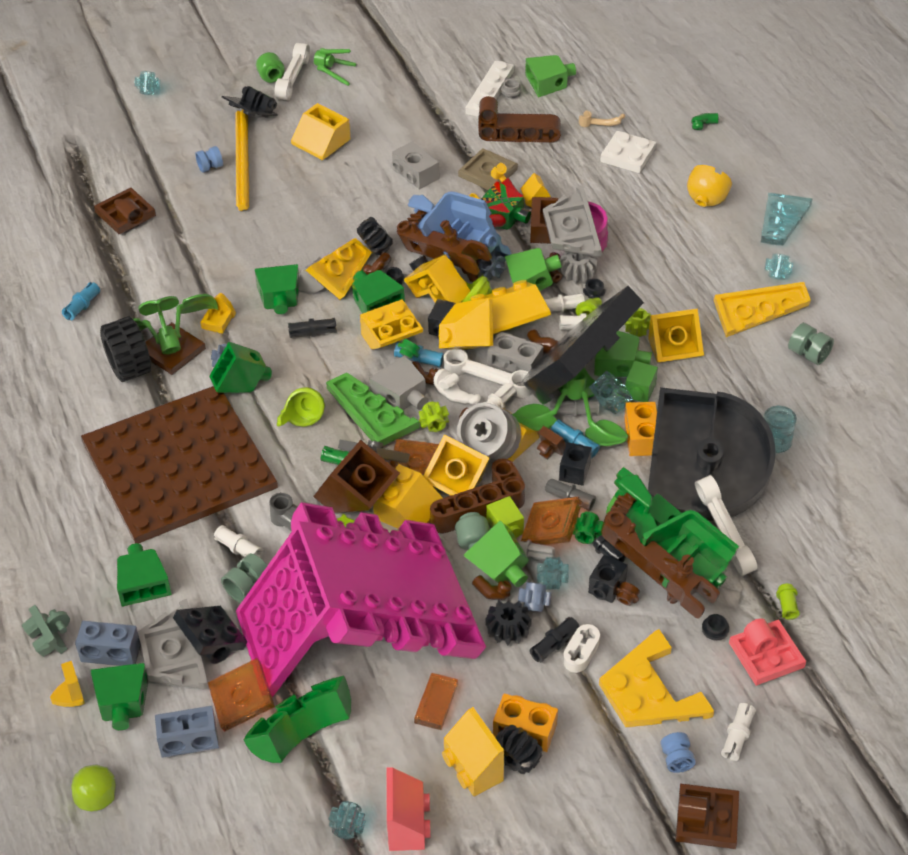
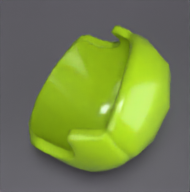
[71,764,116,812]

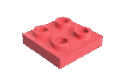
[729,618,806,686]

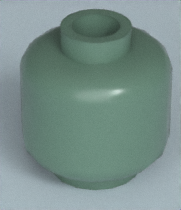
[455,512,490,550]

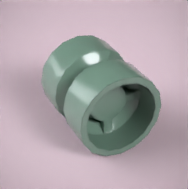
[788,322,834,365]
[221,553,267,603]

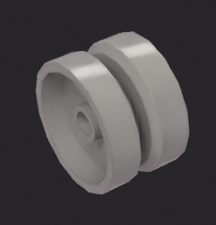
[457,402,521,463]

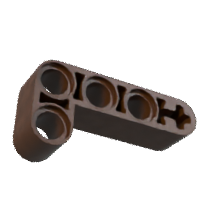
[478,96,561,143]
[430,458,525,534]

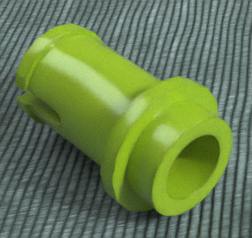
[776,583,800,620]

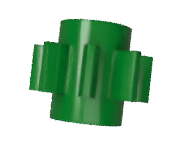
[571,511,603,544]

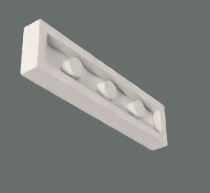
[466,61,514,117]

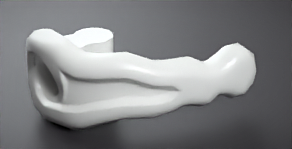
[434,369,481,405]

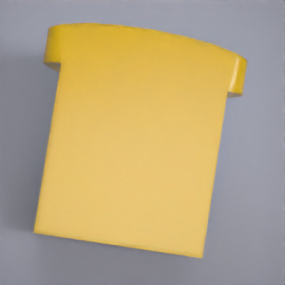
[520,173,550,207]
[200,293,236,334]
[50,661,85,707]

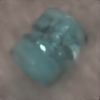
[764,405,797,453]

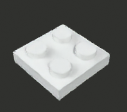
[600,131,656,173]

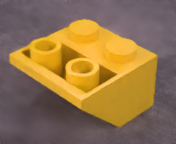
[291,103,351,160]
[360,299,423,349]

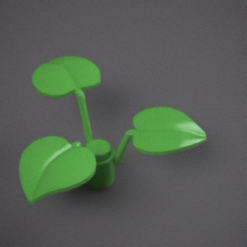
[133,294,218,354]
[512,367,628,446]

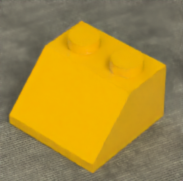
[373,464,443,529]
[442,707,504,797]

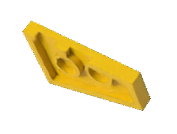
[305,238,372,300]

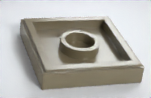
[458,148,518,190]

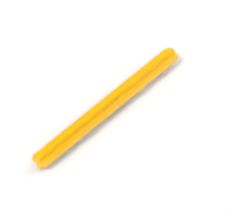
[235,109,249,211]

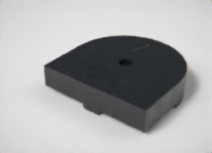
[522,285,644,405]
[648,387,776,521]

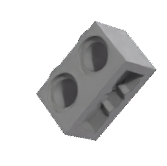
[487,332,543,374]

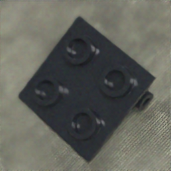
[221,86,278,118]

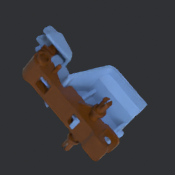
[397,191,512,282]

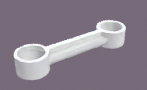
[275,43,310,101]
[444,349,532,398]
[695,475,757,576]

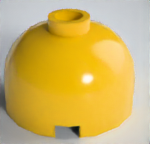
[687,165,733,207]

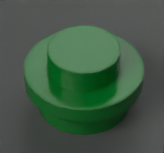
[397,339,420,359]

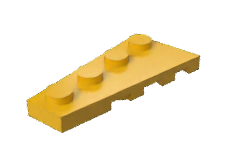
[713,282,811,337]

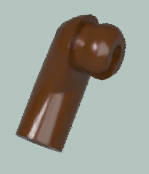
[412,361,439,385]
[472,575,512,600]

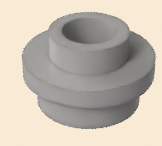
[501,79,521,98]

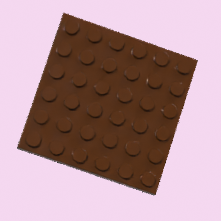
[81,386,278,543]

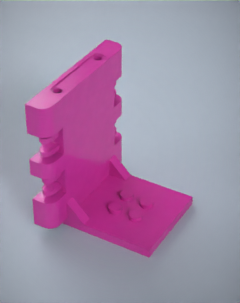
[236,502,486,698]

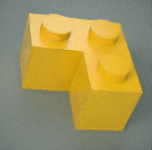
[403,254,470,303]

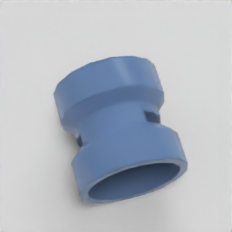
[195,146,223,173]
[660,732,696,773]

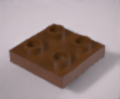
[94,187,156,234]
[675,783,739,849]

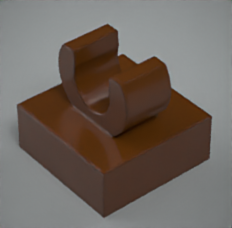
[537,425,566,460]

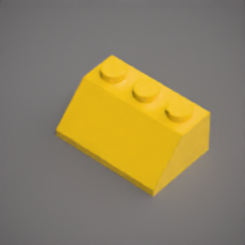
[470,280,551,334]

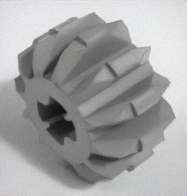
[560,251,598,284]

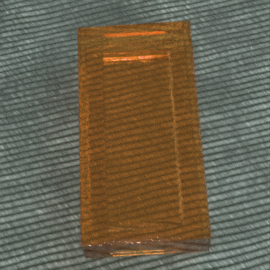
[414,673,458,730]

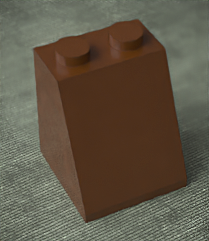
[313,440,400,513]

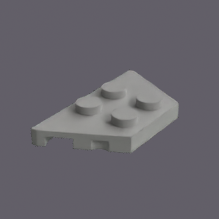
[543,185,602,257]
[138,599,209,689]

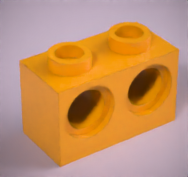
[624,402,657,456]
[493,693,558,752]

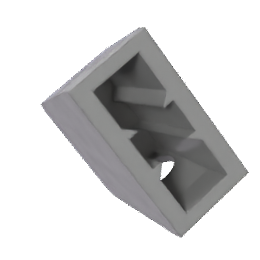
[369,355,428,410]

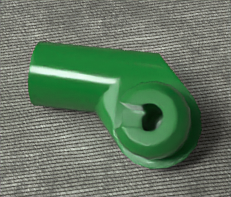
[691,113,719,130]

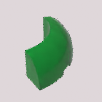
[243,676,351,763]

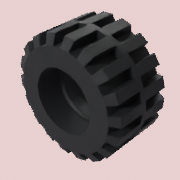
[100,316,151,382]

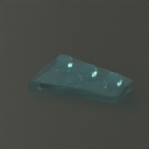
[760,193,813,246]

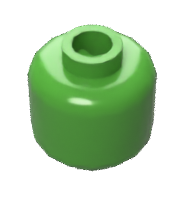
[256,52,285,83]

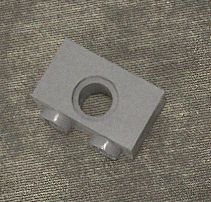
[392,141,440,190]

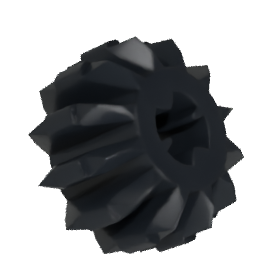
[357,217,393,256]
[485,599,532,646]
[495,725,543,774]

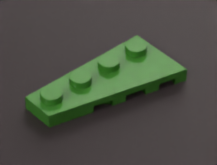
[326,372,420,446]

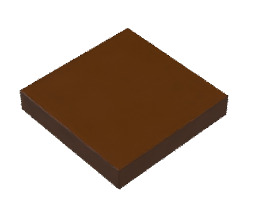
[145,322,206,375]

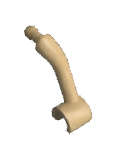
[579,110,625,127]

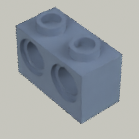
[75,621,141,666]
[155,706,219,758]

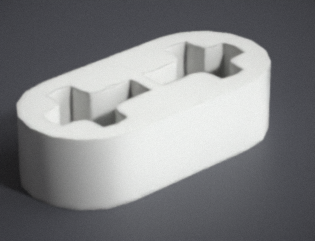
[563,624,600,673]

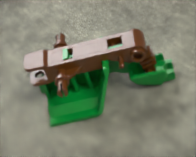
[601,467,739,619]

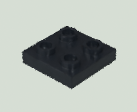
[173,605,247,664]

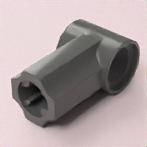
[269,492,297,531]

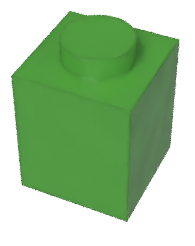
[624,361,658,402]

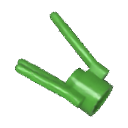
[314,48,356,86]

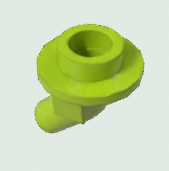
[576,297,602,316]

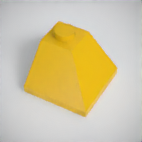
[439,298,493,350]

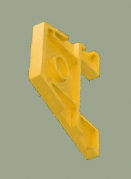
[599,629,714,728]

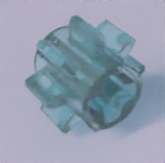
[134,71,161,95]
[764,254,793,280]
[537,557,569,590]
[328,801,366,839]

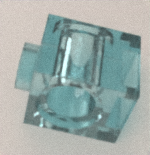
[589,371,633,414]

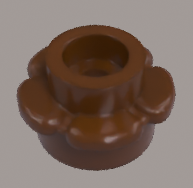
[616,582,640,606]

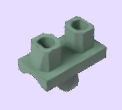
[22,605,70,657]

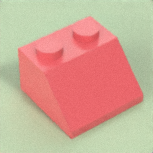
[387,767,431,851]

